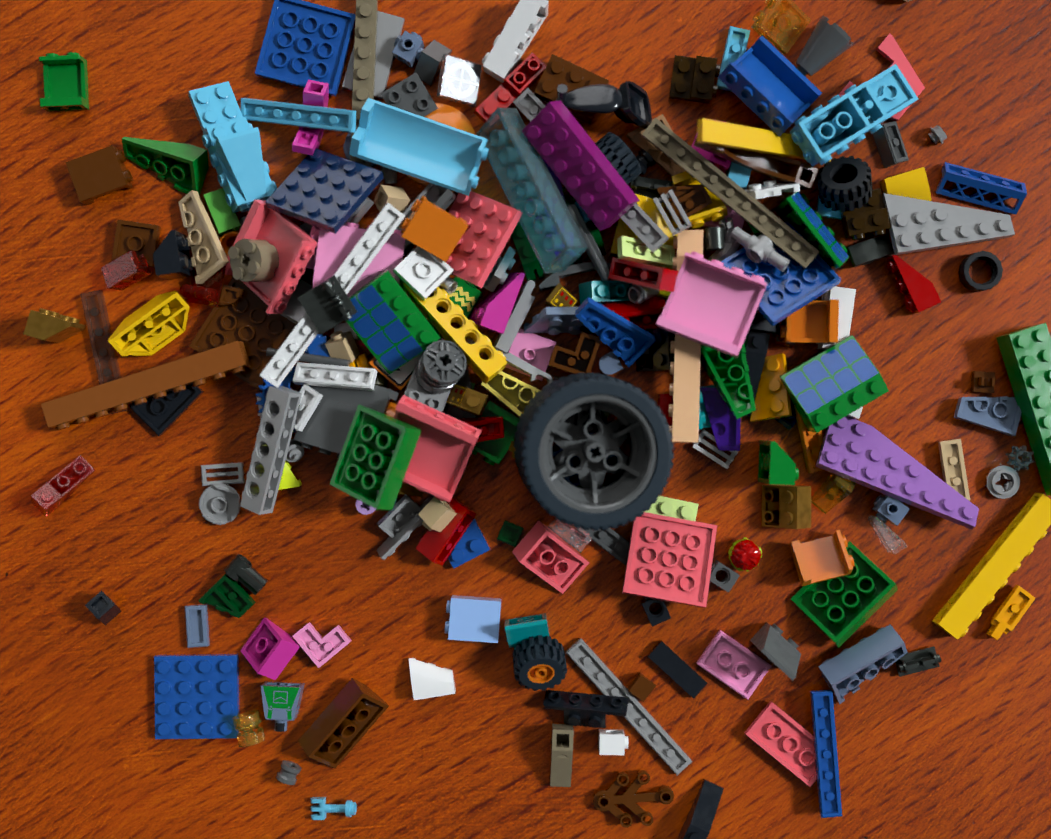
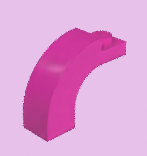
[292,80,329,155]

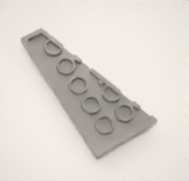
[882,193,1015,255]

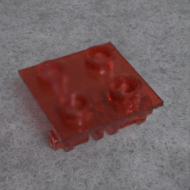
[180,266,226,307]

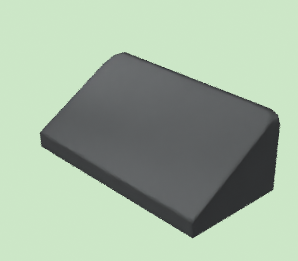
[873,121,909,168]

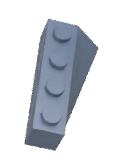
[818,624,908,704]

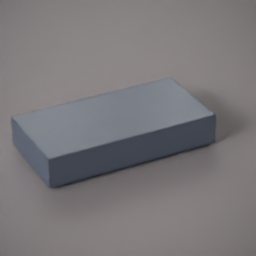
[185,604,210,648]

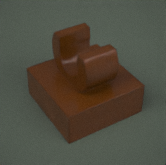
[971,371,995,393]

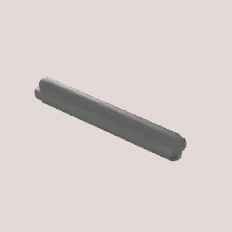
[565,204,610,281]

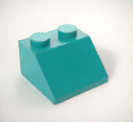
[504,613,550,650]

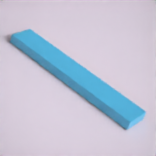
[241,98,356,133]

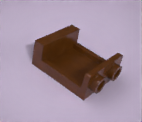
[66,145,133,205]

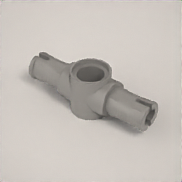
[730,226,790,272]

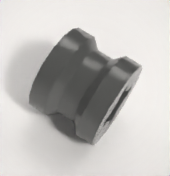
[276,760,302,785]

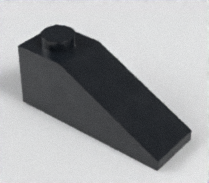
[679,779,724,839]

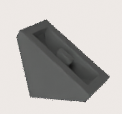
[414,40,452,86]

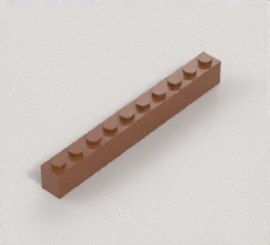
[41,341,251,430]

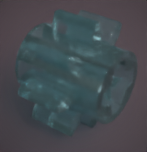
[1006,445,1035,471]

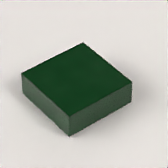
[497,520,524,547]

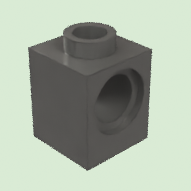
[710,560,740,593]

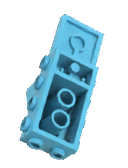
[790,64,918,167]
[188,81,277,213]

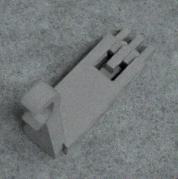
[493,280,553,385]

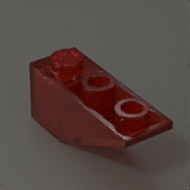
[31,455,95,517]

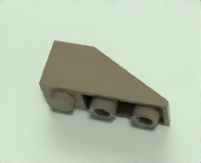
[550,724,574,787]

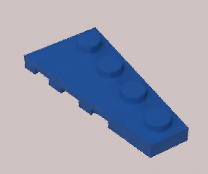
[575,297,655,367]

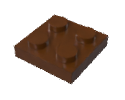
[111,220,161,268]

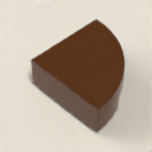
[218,284,245,306]

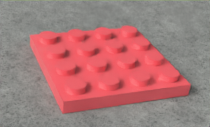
[446,191,523,289]
[622,512,717,608]

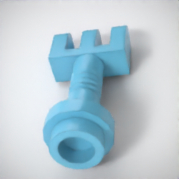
[310,797,357,820]

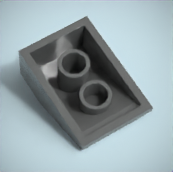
[750,622,801,680]

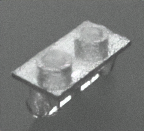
[548,518,592,553]

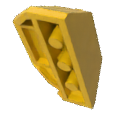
[108,291,190,356]

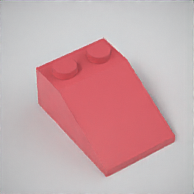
[512,521,589,594]

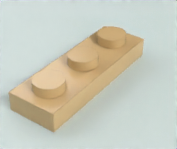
[938,439,970,501]

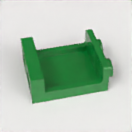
[39,52,89,112]
[472,400,520,466]

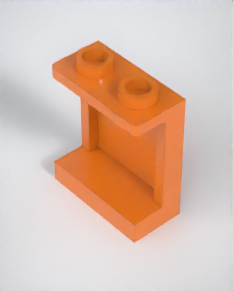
[400,196,468,262]
[780,299,839,344]

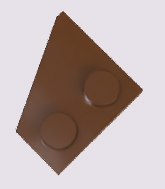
[656,184,713,224]

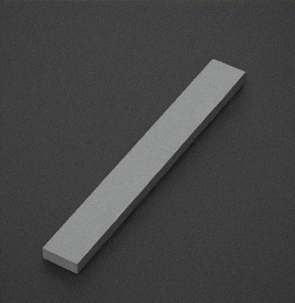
[566,638,692,775]

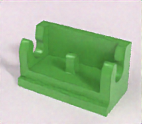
[204,188,241,237]

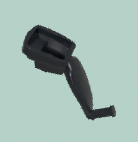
[556,81,652,130]

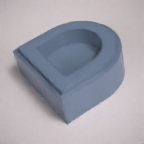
[599,351,623,375]

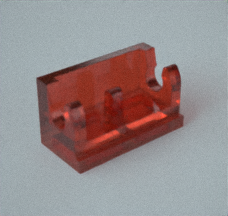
[101,250,152,290]

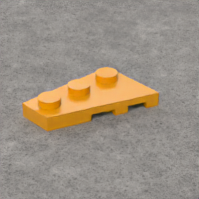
[750,353,792,422]

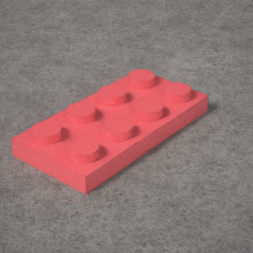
[744,700,817,787]

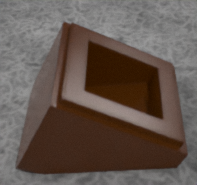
[627,673,656,702]

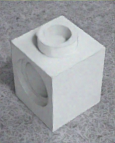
[598,729,629,756]

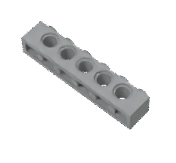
[240,386,302,515]

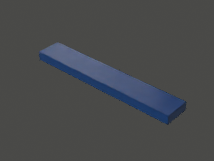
[810,690,842,818]

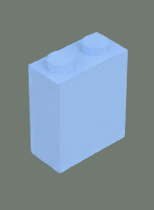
[445,595,501,643]

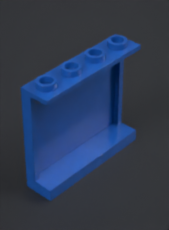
[718,35,822,137]

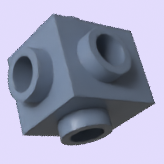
[392,31,425,68]
[872,494,910,526]

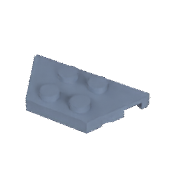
[524,307,595,335]

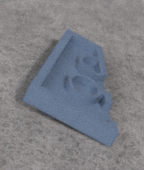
[953,397,1022,436]

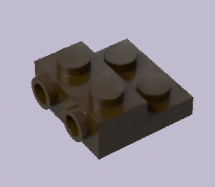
[669,55,720,104]
[840,188,891,240]

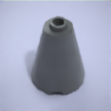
[795,16,854,76]

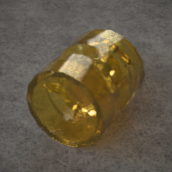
[232,710,266,747]

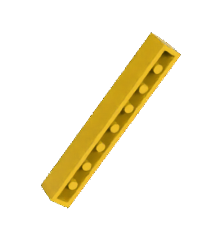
[932,493,1051,640]

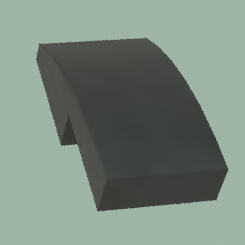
[846,234,895,268]

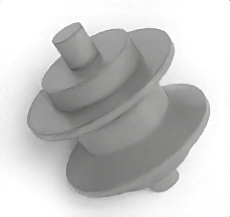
[286,439,304,462]

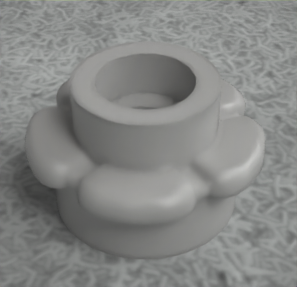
[928,125,947,144]

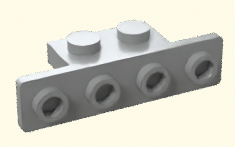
[377,494,434,560]

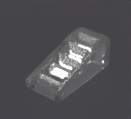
[867,515,908,554]

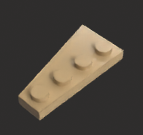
[178,190,229,284]

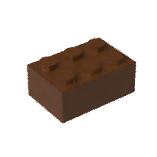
[534,54,609,124]

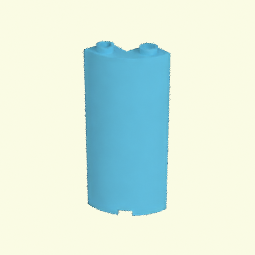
[349,98,489,196]

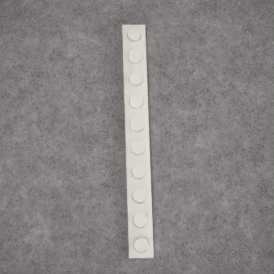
[260,202,405,388]

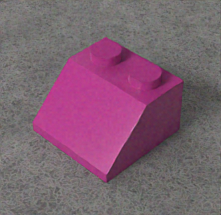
[240,617,300,680]

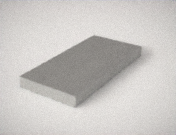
[342,11,405,100]

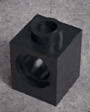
[85,590,121,625]
[640,597,671,627]

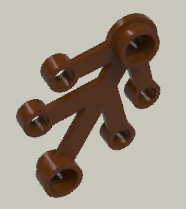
[593,770,674,828]

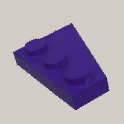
[700,387,741,451]

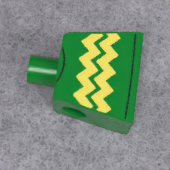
[442,277,482,320]

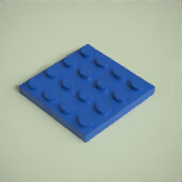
[255,0,356,97]
[721,220,841,326]
[154,654,240,739]

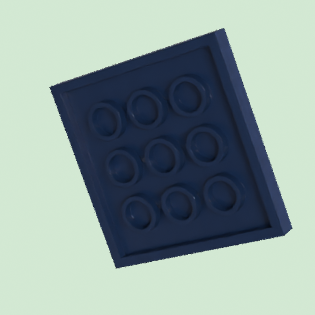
[265,148,384,234]

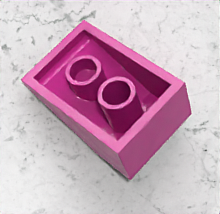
[470,273,525,334]

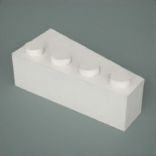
[482,0,549,83]

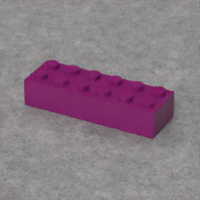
[522,100,639,231]

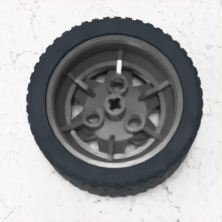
[514,372,674,530]

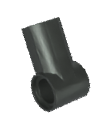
[703,227,724,252]
[224,554,268,595]

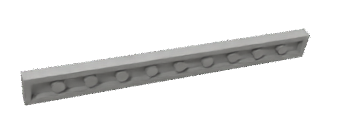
[513,88,669,253]

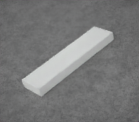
[292,362,378,391]

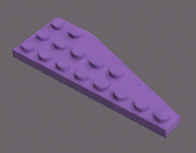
[816,416,979,529]

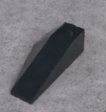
[744,330,770,416]

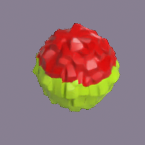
[728,537,762,571]

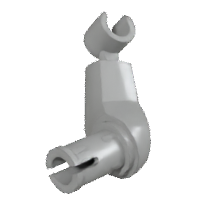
[708,218,740,262]

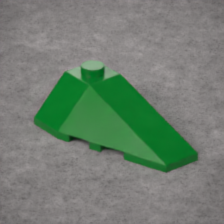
[122,137,209,195]
[701,343,756,420]

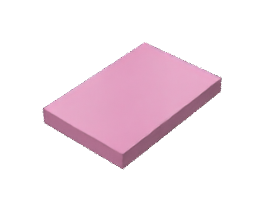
[696,629,771,699]

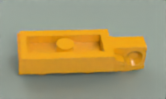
[986,585,1035,640]

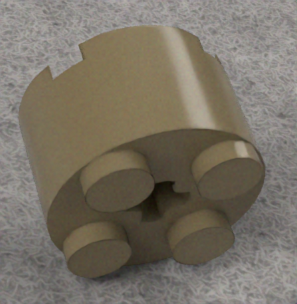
[228,239,279,282]

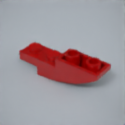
[474,52,546,127]

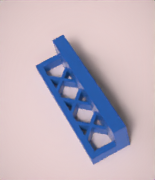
[936,162,1027,214]

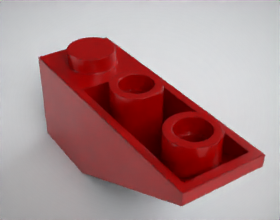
[887,255,941,314]

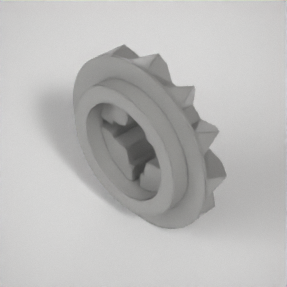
[985,466,1020,499]

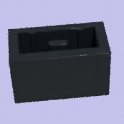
[153,230,194,280]
[636,328,675,372]

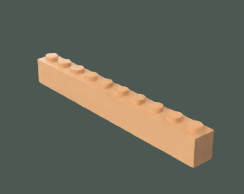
[669,230,704,444]

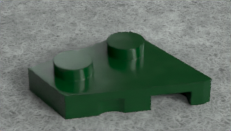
[198,574,256,618]

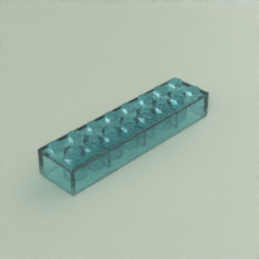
[476,107,588,273]

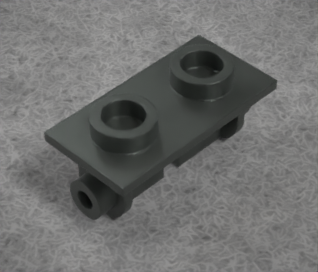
[630,176,673,199]
[895,646,941,677]

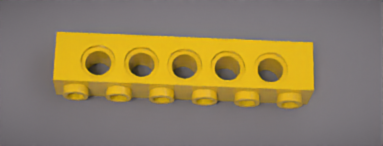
[402,283,508,384]

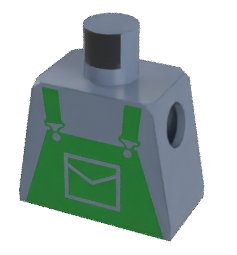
[261,681,305,732]

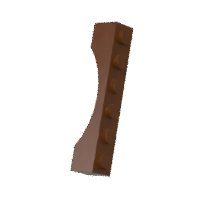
[694,136,818,190]

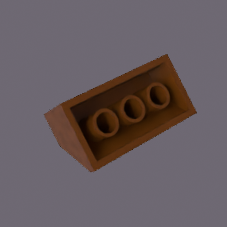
[298,678,389,768]

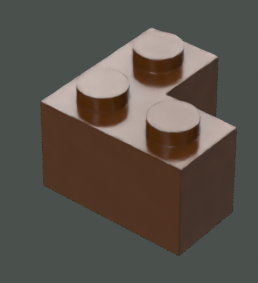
[548,332,601,374]

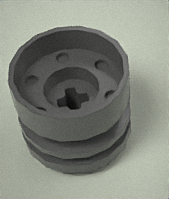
[415,340,467,394]

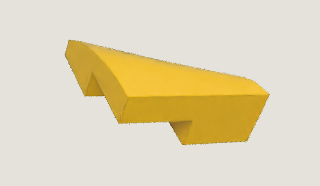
[880,167,932,201]

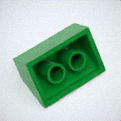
[758,440,799,485]

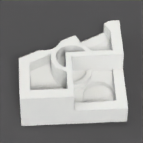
[409,657,456,700]

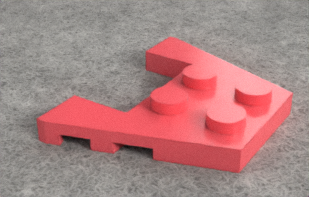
[839,33,925,122]

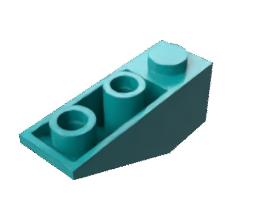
[579,280,634,305]

